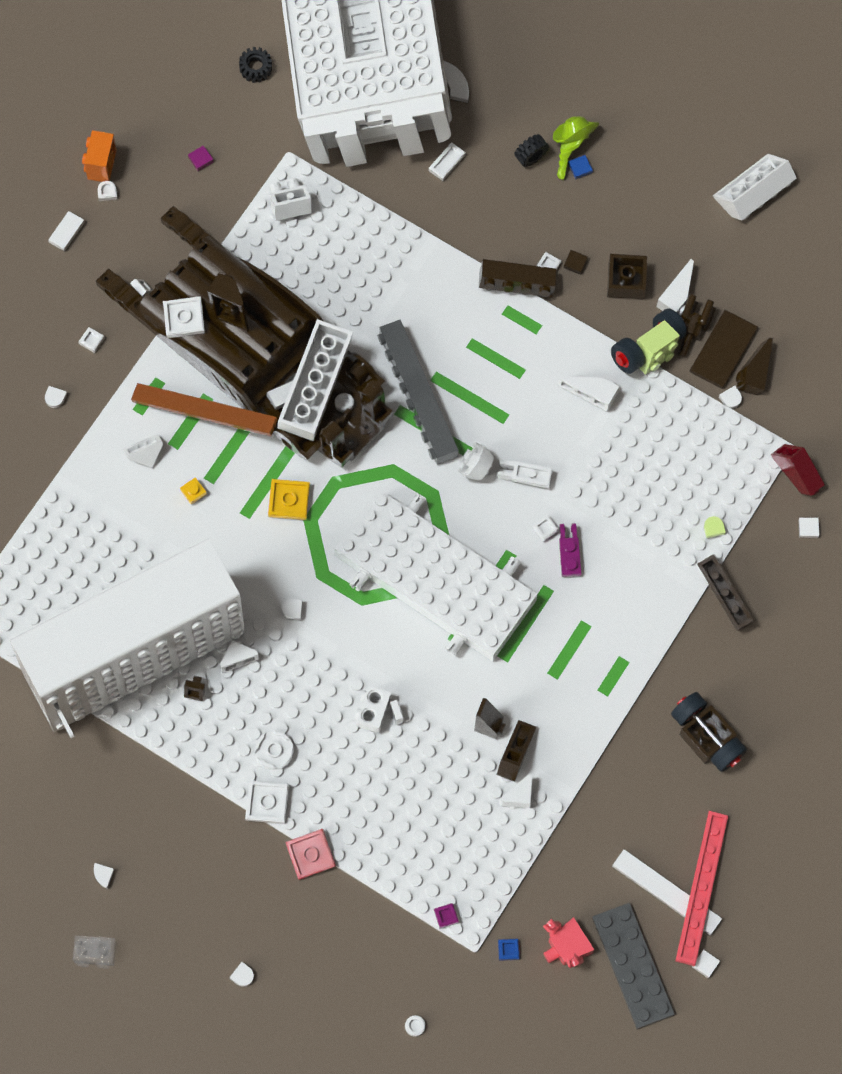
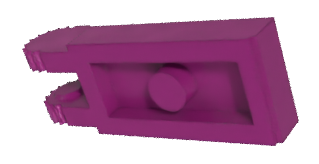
[559,523,581,577]

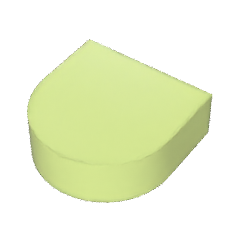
[704,516,726,538]

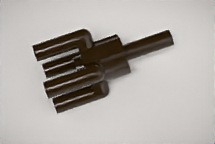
[679,294,716,357]

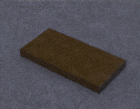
[689,310,758,389]

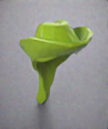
[553,116,599,180]

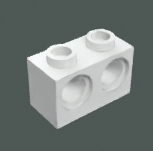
[354,686,391,733]

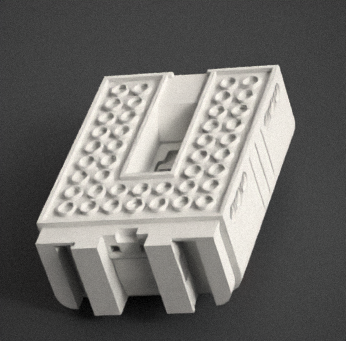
[282,0,452,167]

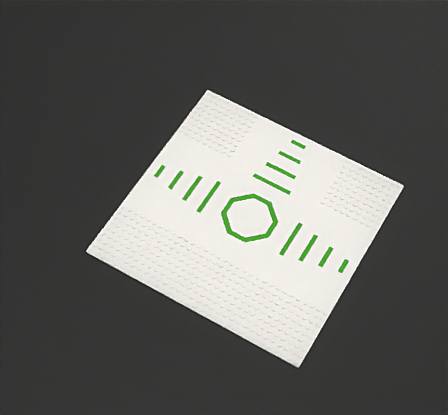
[0,152,794,953]

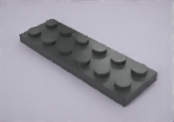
[592,903,675,1029]

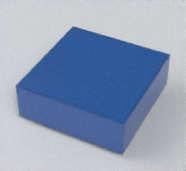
[568,155,593,179]
[498,939,519,961]

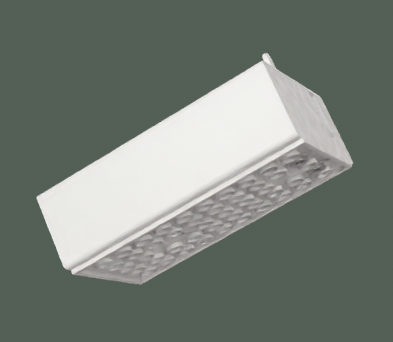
[9,537,245,739]

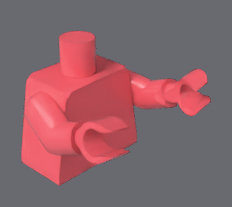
[543,917,594,968]

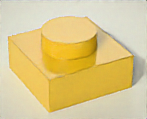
[180,477,207,505]

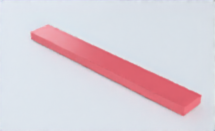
[675,811,728,966]

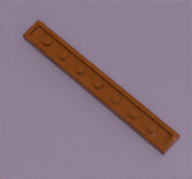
[131,383,277,436]

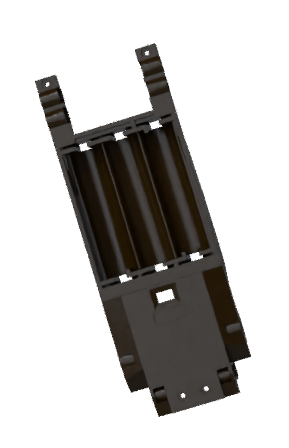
[96,206,393,468]

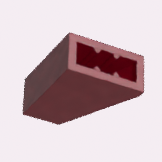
[771,444,825,496]

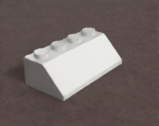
[713,154,797,221]

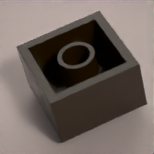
[607,254,647,299]

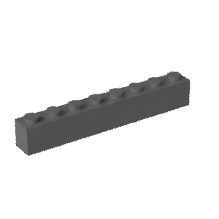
[377,319,458,465]

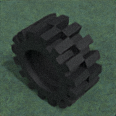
[239,47,272,83]
[514,134,549,167]

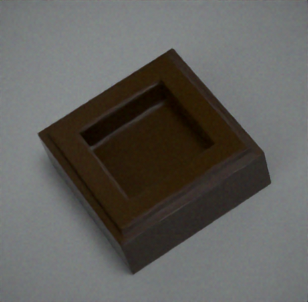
[563,250,588,275]

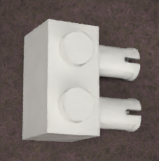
[269,178,312,221]

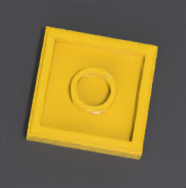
[268,479,310,520]

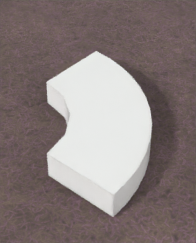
[444,61,469,103]

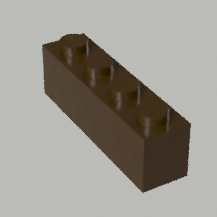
[479,259,556,297]
[697,554,755,631]

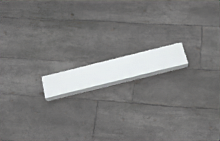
[612,850,722,936]

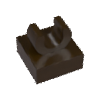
[184,675,205,701]

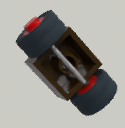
[671,692,747,772]

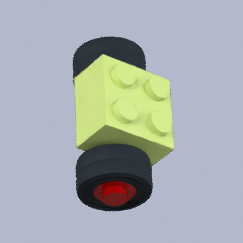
[611,308,686,375]

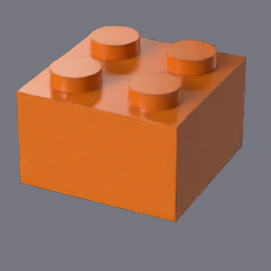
[82,130,117,182]

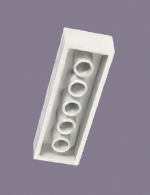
[277,319,353,441]

